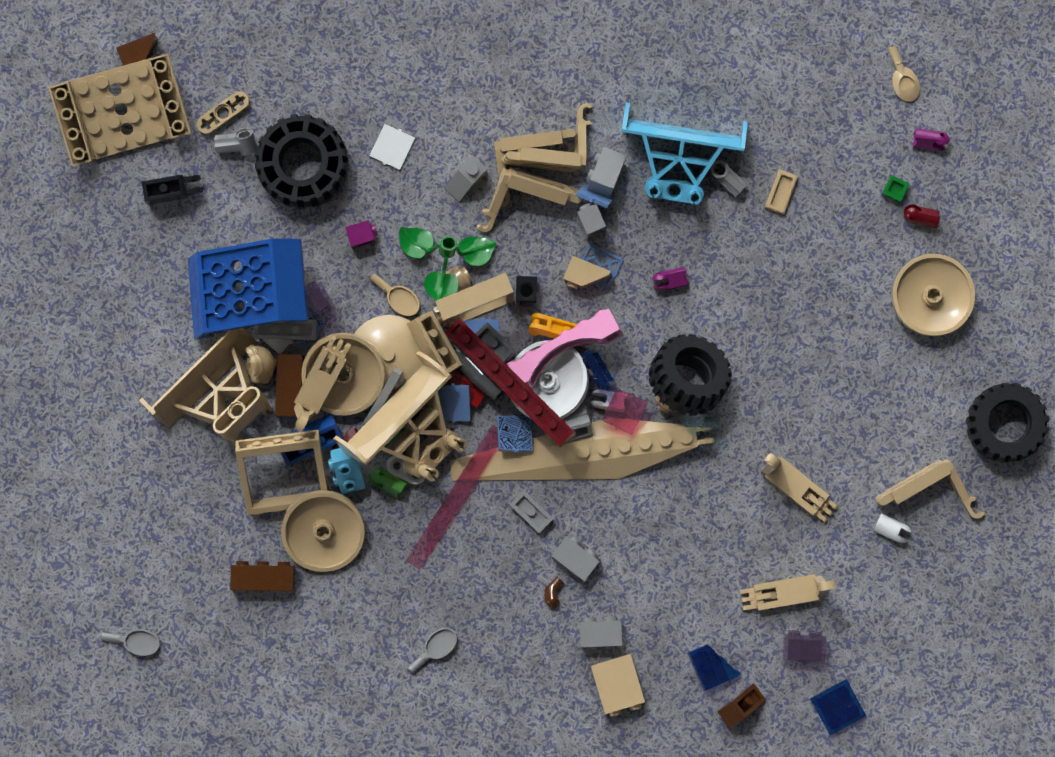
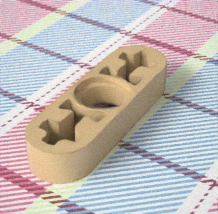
[197,91,250,135]

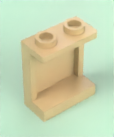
[591,654,645,717]

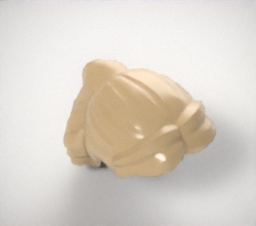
[245,345,277,384]

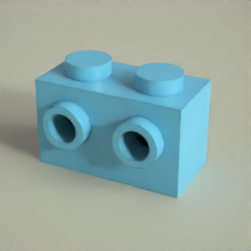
[328,448,366,494]

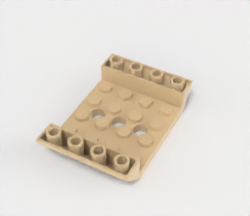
[48,53,191,166]

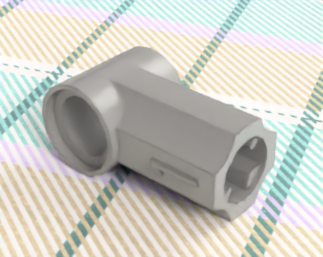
[214,128,258,155]
[708,160,747,197]

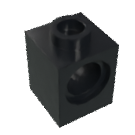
[516,276,537,307]

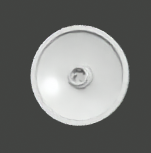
[511,340,589,419]

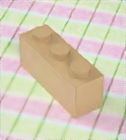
[407,310,462,373]

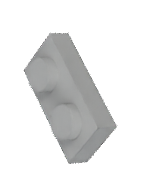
[510,490,554,533]

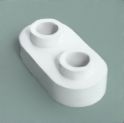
[387,456,425,485]

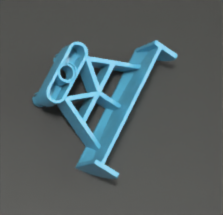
[621,102,747,205]

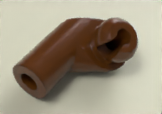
[544,576,564,608]

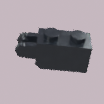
[141,175,203,205]

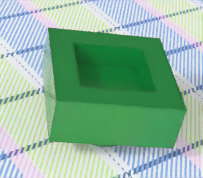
[882,175,910,203]

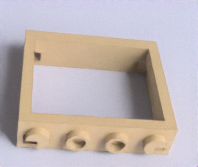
[434,273,514,329]
[235,430,329,515]

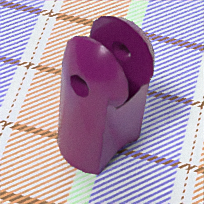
[913,128,950,151]
[651,266,689,291]

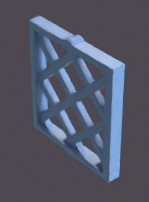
[582,243,624,289]

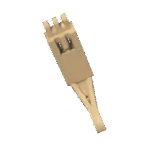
[501,103,592,172]
[494,129,576,207]
[477,167,582,232]
[294,335,351,433]
[761,453,838,523]
[875,459,985,519]
[739,574,836,611]

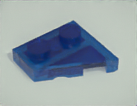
[687,644,741,691]

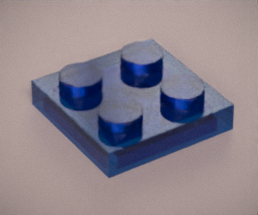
[582,349,616,389]
[810,679,866,735]

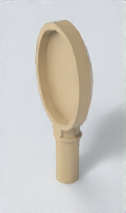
[888,46,920,102]
[370,273,420,317]

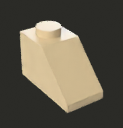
[563,256,612,289]

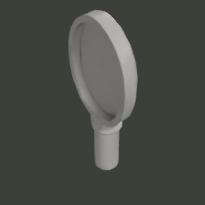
[408,627,457,673]
[101,629,160,656]

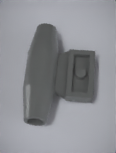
[446,322,517,401]

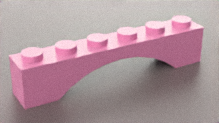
[507,308,624,388]

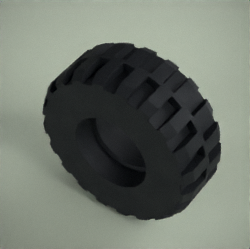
[255,114,349,209]

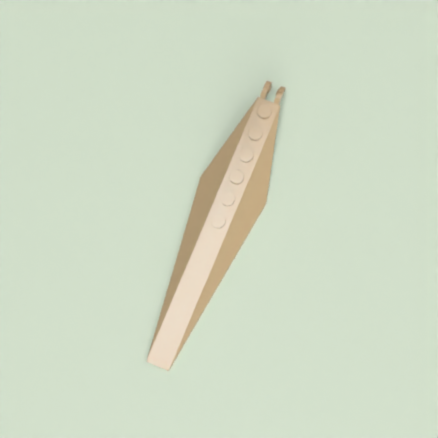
[450,418,714,481]

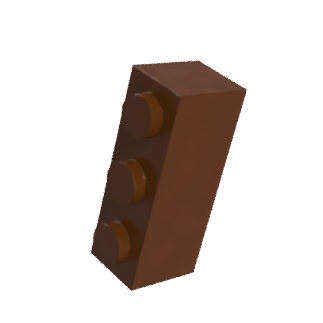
[275,354,304,418]
[230,561,295,591]

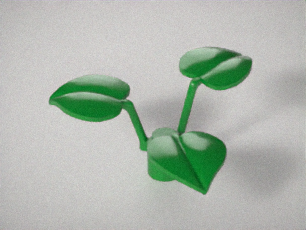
[399,227,496,301]

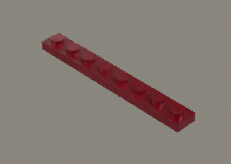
[445,318,576,447]

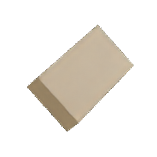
[764,169,798,215]

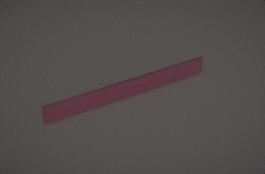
[406,425,498,570]

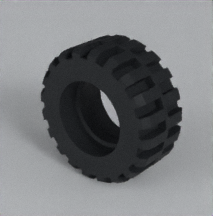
[648,334,732,416]
[966,382,1049,463]

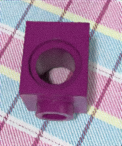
[345,220,378,249]

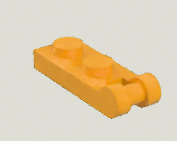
[528,313,584,347]

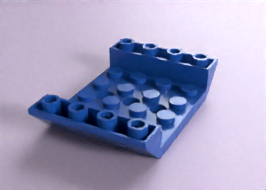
[188,239,308,340]

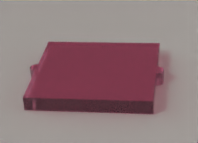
[601,388,648,435]

